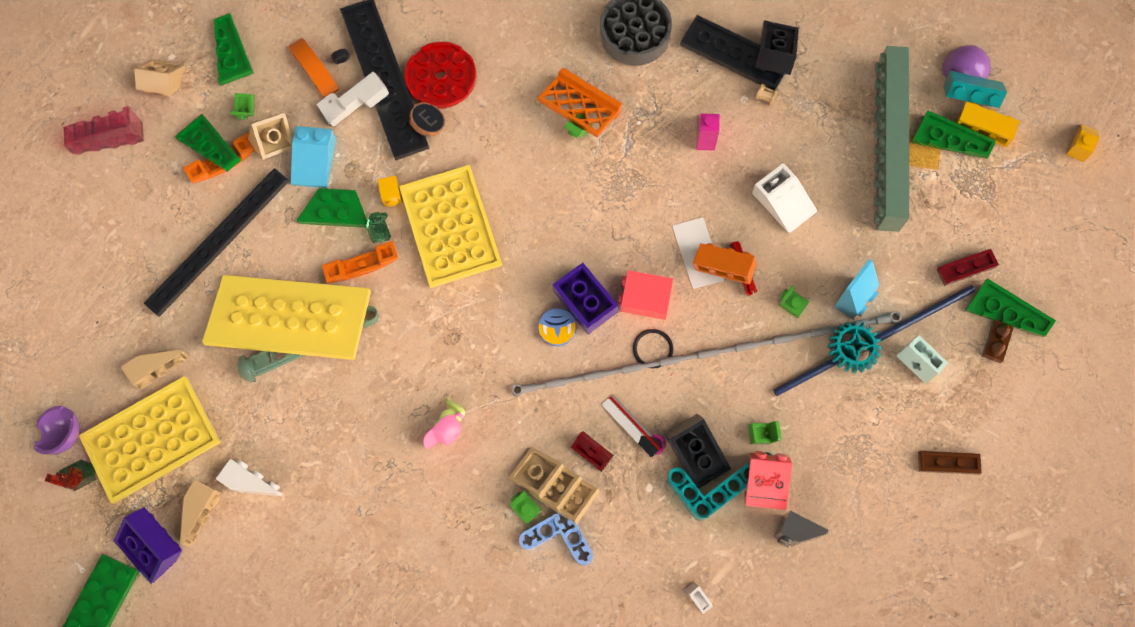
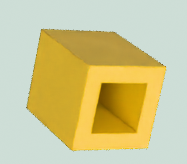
[377,175,402,207]

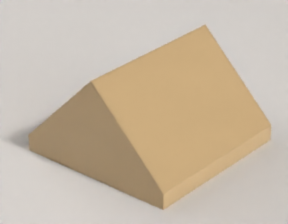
[249,113,293,159]

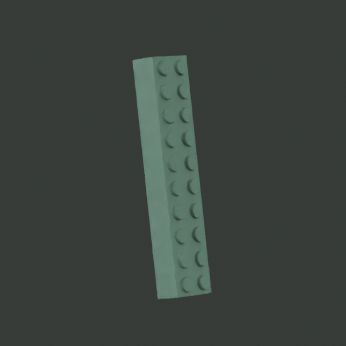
[874,46,909,232]

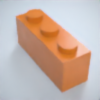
[693,243,757,285]

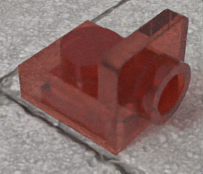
[44,467,83,491]

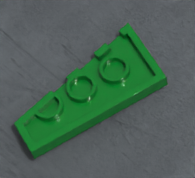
[911,110,996,159]
[174,114,241,172]
[965,278,1056,338]

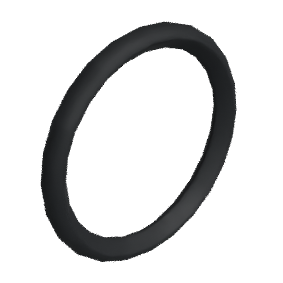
[633,329,674,369]

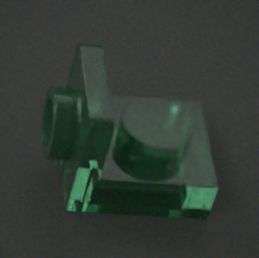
[365,212,391,243]

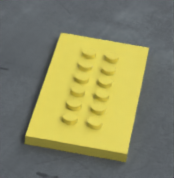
[202,275,371,360]

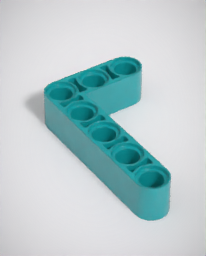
[667,452,772,521]

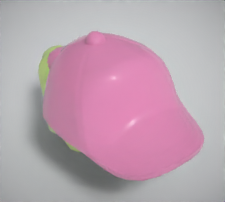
[423,397,465,449]

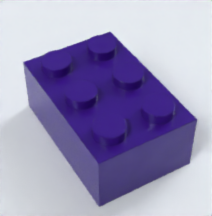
[552,262,618,334]

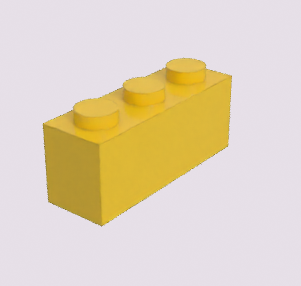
[956,101,1020,148]

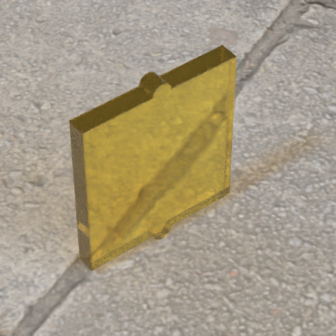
[909,135,941,170]

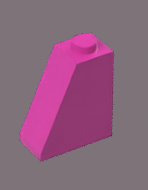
[696,113,720,151]

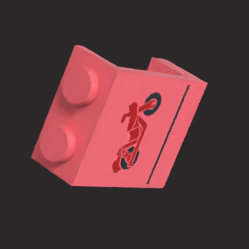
[744,451,792,510]

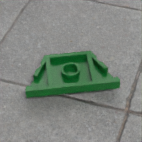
[297,188,369,228]

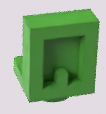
[779,286,810,318]
[510,491,542,525]

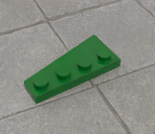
[213,13,254,86]

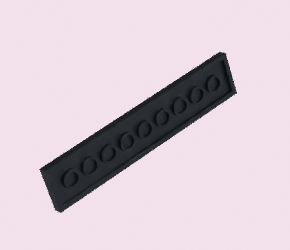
[340,0,430,161]

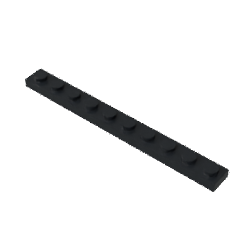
[143,168,289,317]

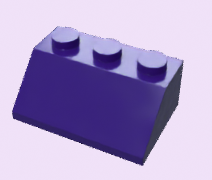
[113,507,182,584]

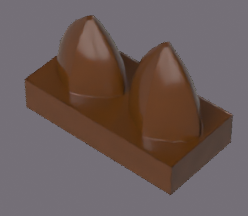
[982,320,1014,363]

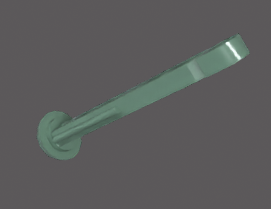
[237,306,379,383]

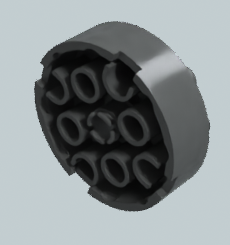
[600,0,672,66]

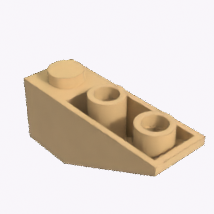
[121,350,189,390]
[180,479,221,546]

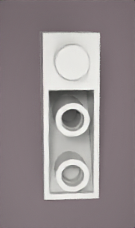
[216,459,283,496]

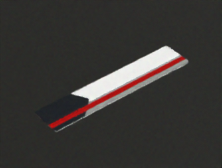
[602,395,662,457]

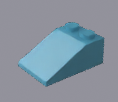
[291,126,336,188]
[834,259,879,320]

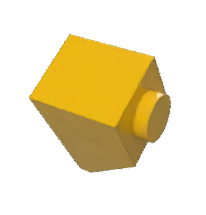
[1066,124,1100,162]

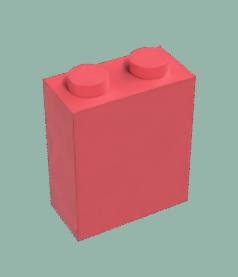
[618,270,673,320]

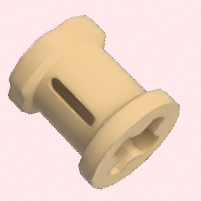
[756,84,779,105]

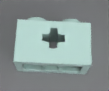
[897,335,948,384]

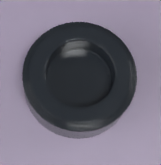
[331,49,350,64]

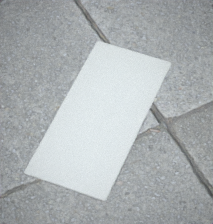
[672,217,724,289]

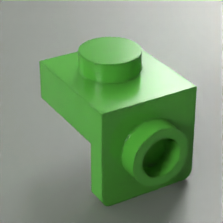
[230,93,255,120]
[564,114,593,138]
[748,421,781,444]

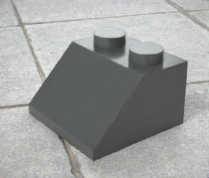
[774,510,829,547]

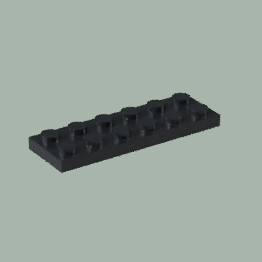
[680,15,785,91]

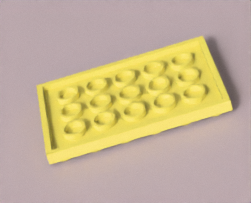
[399,165,502,288]
[79,376,221,504]

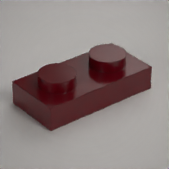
[571,431,614,472]

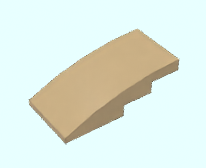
[508,447,599,524]

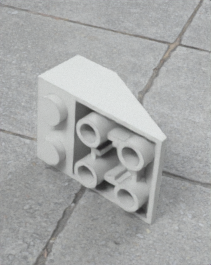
[752,163,817,234]

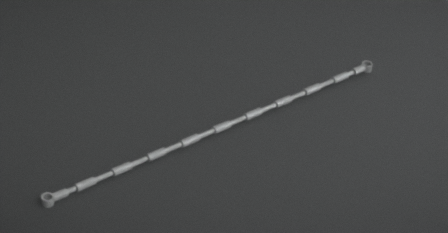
[511,311,902,397]

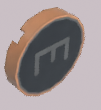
[409,103,445,136]

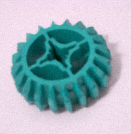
[827,321,882,374]

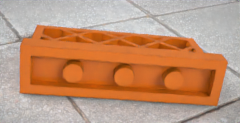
[537,68,623,137]

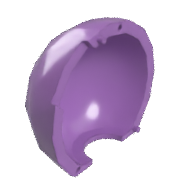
[942,45,991,79]
[34,406,80,455]

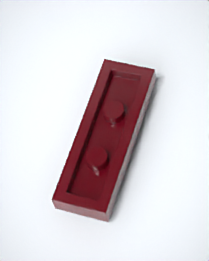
[936,248,999,286]

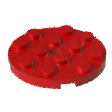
[405,42,477,109]

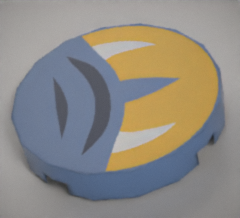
[538,308,576,347]

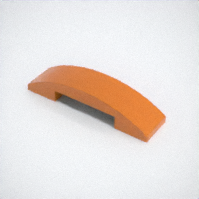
[288,38,340,98]
[183,133,255,183]
[322,241,399,283]

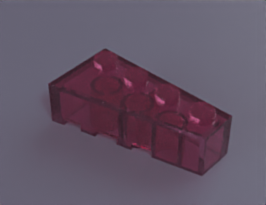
[63,106,144,155]

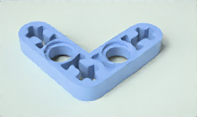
[519,513,593,566]

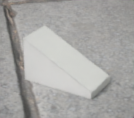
[684,582,713,614]

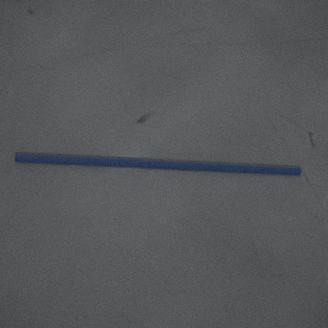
[773,285,976,396]

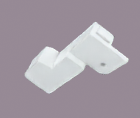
[316,72,388,127]

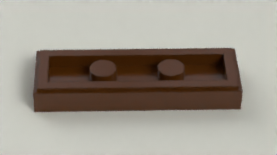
[918,451,982,475]

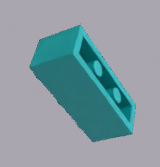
[943,71,1007,108]

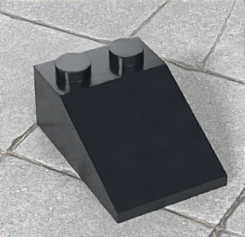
[755,20,799,75]
[664,414,731,489]

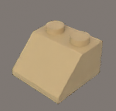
[134,59,185,96]

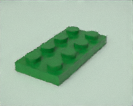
[62,554,140,627]

